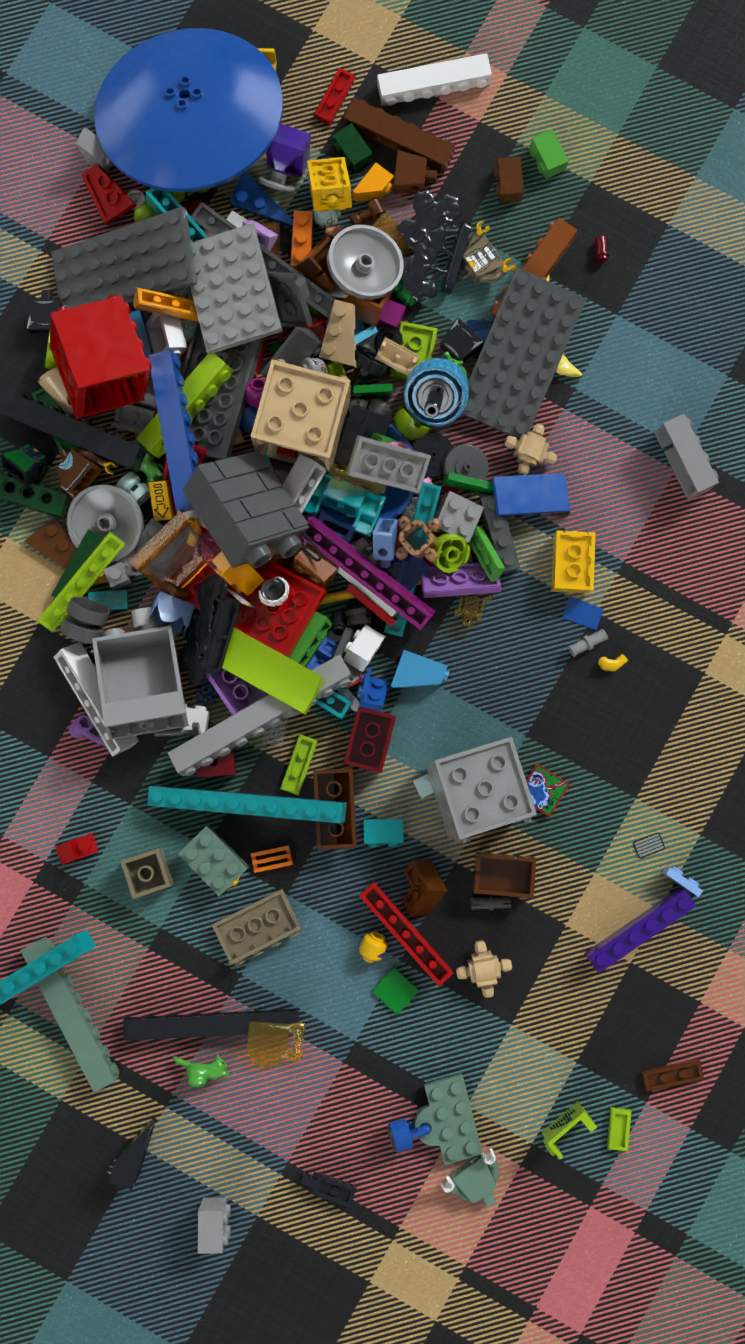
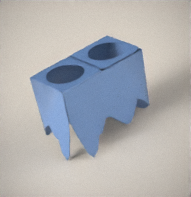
[147,591,195,636]

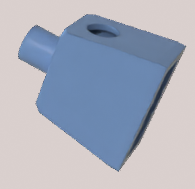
[373,518,398,568]

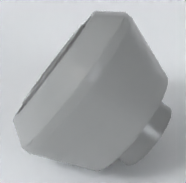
[368,398,392,417]

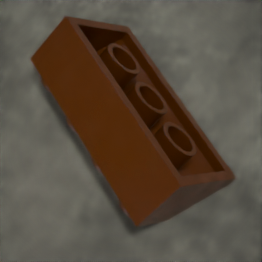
[313,768,357,850]

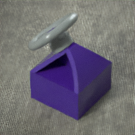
[259,123,311,193]

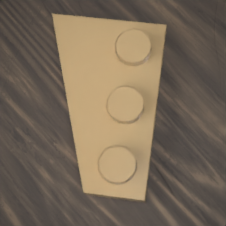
[319,300,356,368]

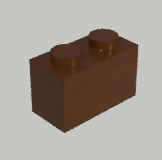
[493,156,524,203]

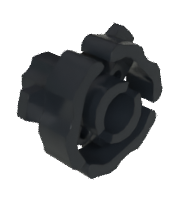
[349,345,389,386]

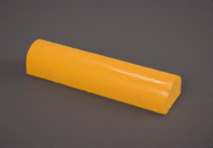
[133,287,199,322]

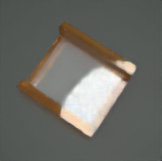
[127,509,221,588]

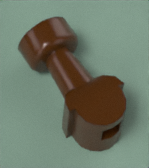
[349,198,386,225]

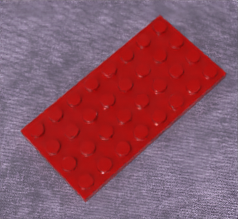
[158,526,327,658]

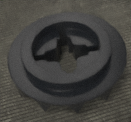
[374,327,404,353]

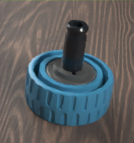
[404,358,469,426]

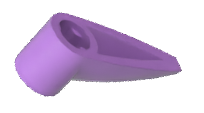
[69,715,106,747]

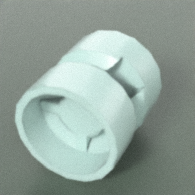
[116,471,150,506]

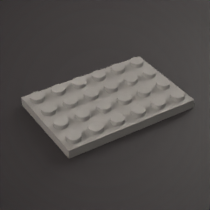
[190,223,283,355]

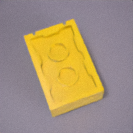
[307,157,352,212]
[551,531,596,594]

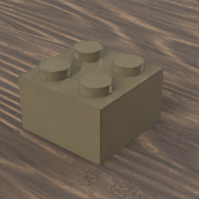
[121,847,174,899]

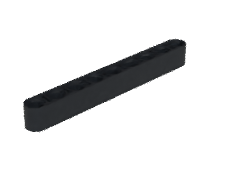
[123,1009,300,1041]

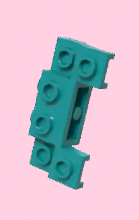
[303,474,386,537]

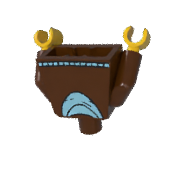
[57,448,119,499]

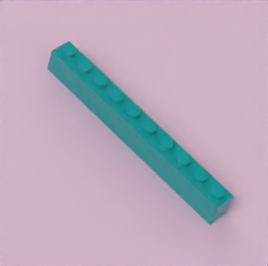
[147,786,347,823]

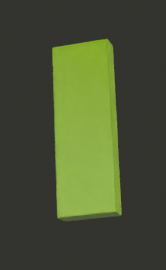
[280,734,318,796]

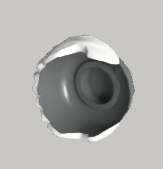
[259,577,289,607]

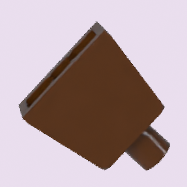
[394,151,437,194]

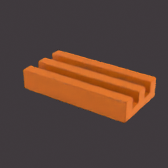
[251,845,293,873]

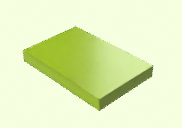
[390,321,438,381]

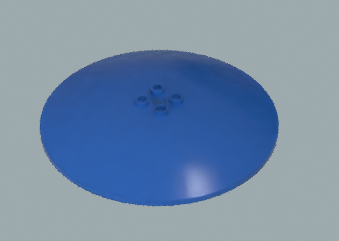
[94,28,283,192]

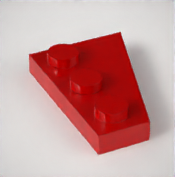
[81,164,137,225]

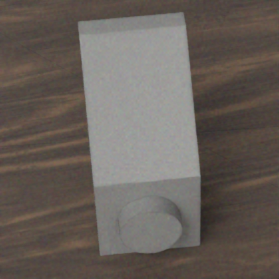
[75,128,113,172]

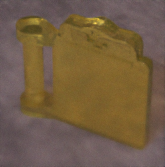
[247,1022,306,1067]

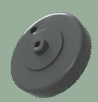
[442,444,489,491]

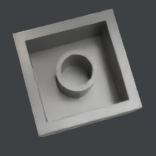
[434,491,484,543]
[198,1197,231,1254]

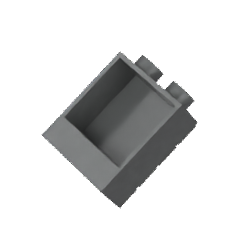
[182,451,309,568]

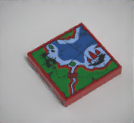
[526,763,570,817]

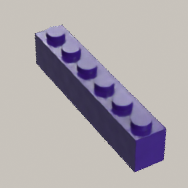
[584,888,697,973]

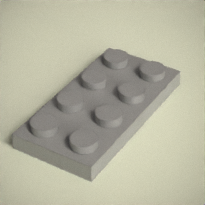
[346,435,431,493]

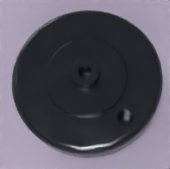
[411,432,453,479]

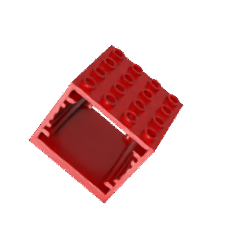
[50,294,152,419]

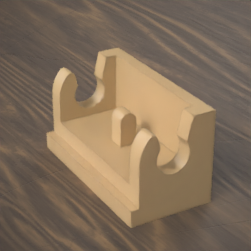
[375,337,419,376]

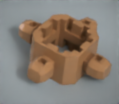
[395,516,442,563]

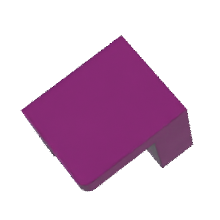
[379,300,406,329]

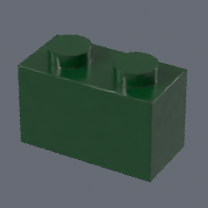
[332,123,373,174]

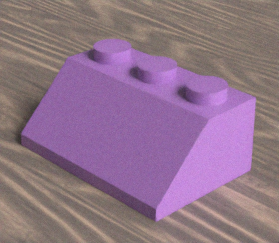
[204,668,268,715]

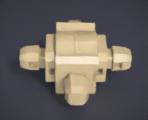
[504,424,557,475]
[456,940,512,998]

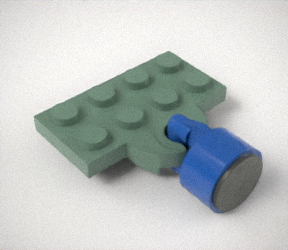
[387,1073,482,1165]

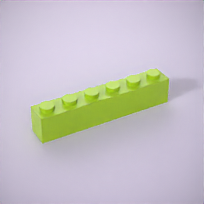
[136,353,234,458]

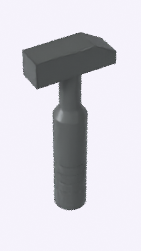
[154,722,201,737]

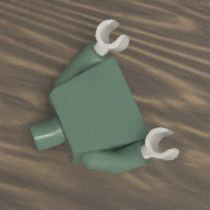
[439,1148,499,1207]

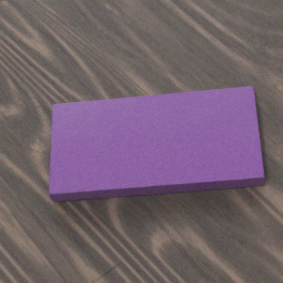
[419,563,501,598]

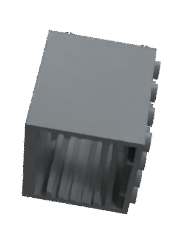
[425,737,537,843]

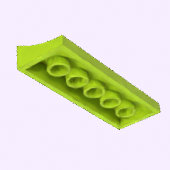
[222,628,326,715]

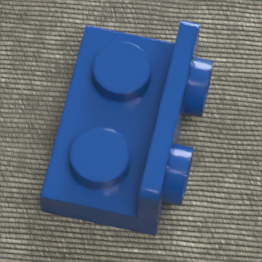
[357,668,389,712]

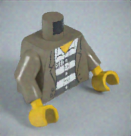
[458,221,516,283]

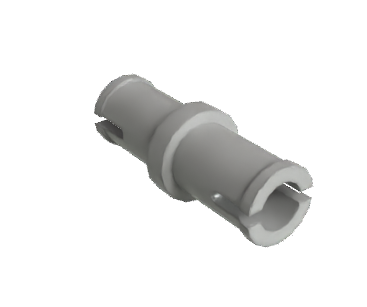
[568,629,608,657]

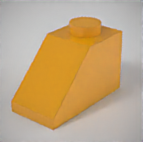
[353,163,394,202]

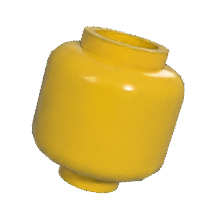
[359,932,388,963]

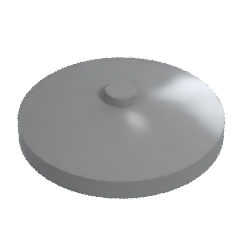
[327,225,404,300]
[67,485,144,562]

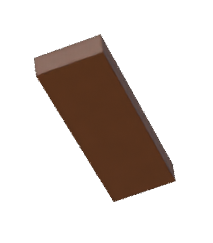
[641,1058,704,1092]

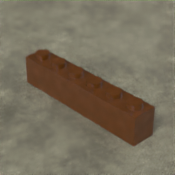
[344,98,455,174]

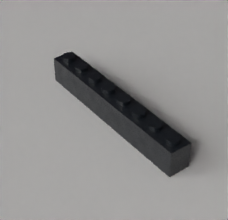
[0,392,147,472]

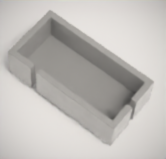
[655,414,719,501]

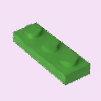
[469,526,505,582]

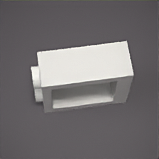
[145,313,187,358]

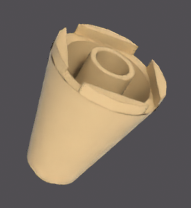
[38,367,76,419]

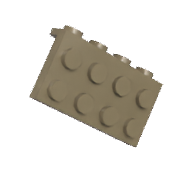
[212,888,302,966]

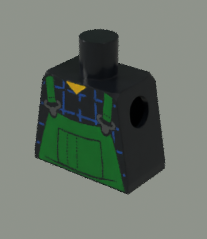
[1,444,51,487]

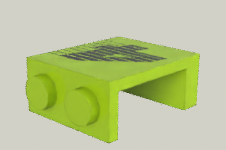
[542,1101,598,1159]

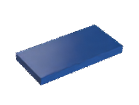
[492,473,570,516]

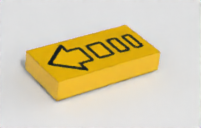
[148,480,175,521]

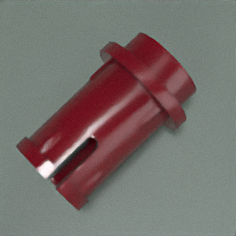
[594,236,609,263]

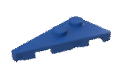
[230,171,293,228]

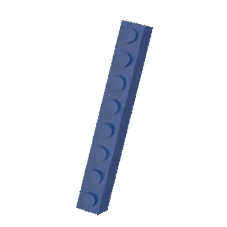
[148,350,198,512]

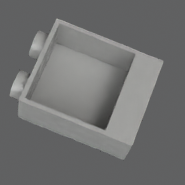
[92,622,189,740]

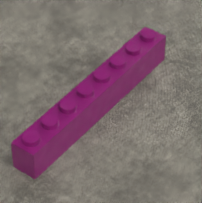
[302,516,435,630]

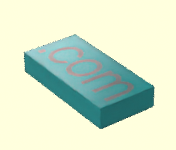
[88,590,129,611]

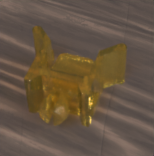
[454,595,493,627]

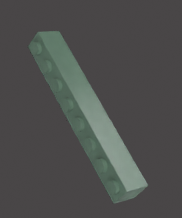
[20,937,119,1093]

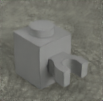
[103,560,143,591]

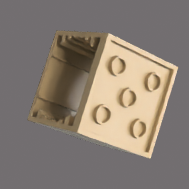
[251,359,350,474]

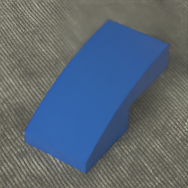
[306,637,338,670]

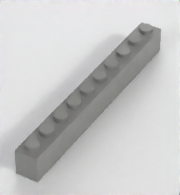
[168,654,354,777]

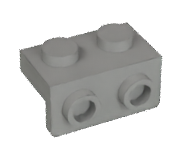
[111,404,156,436]

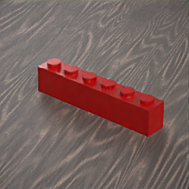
[359,881,453,986]

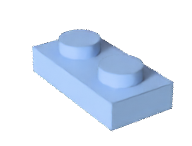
[662,866,703,897]

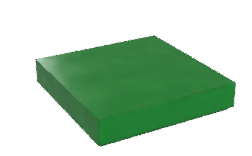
[353,384,393,399]

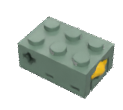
[178,825,249,896]

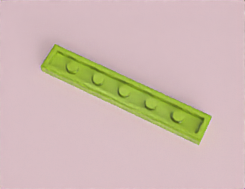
[37,531,125,633]

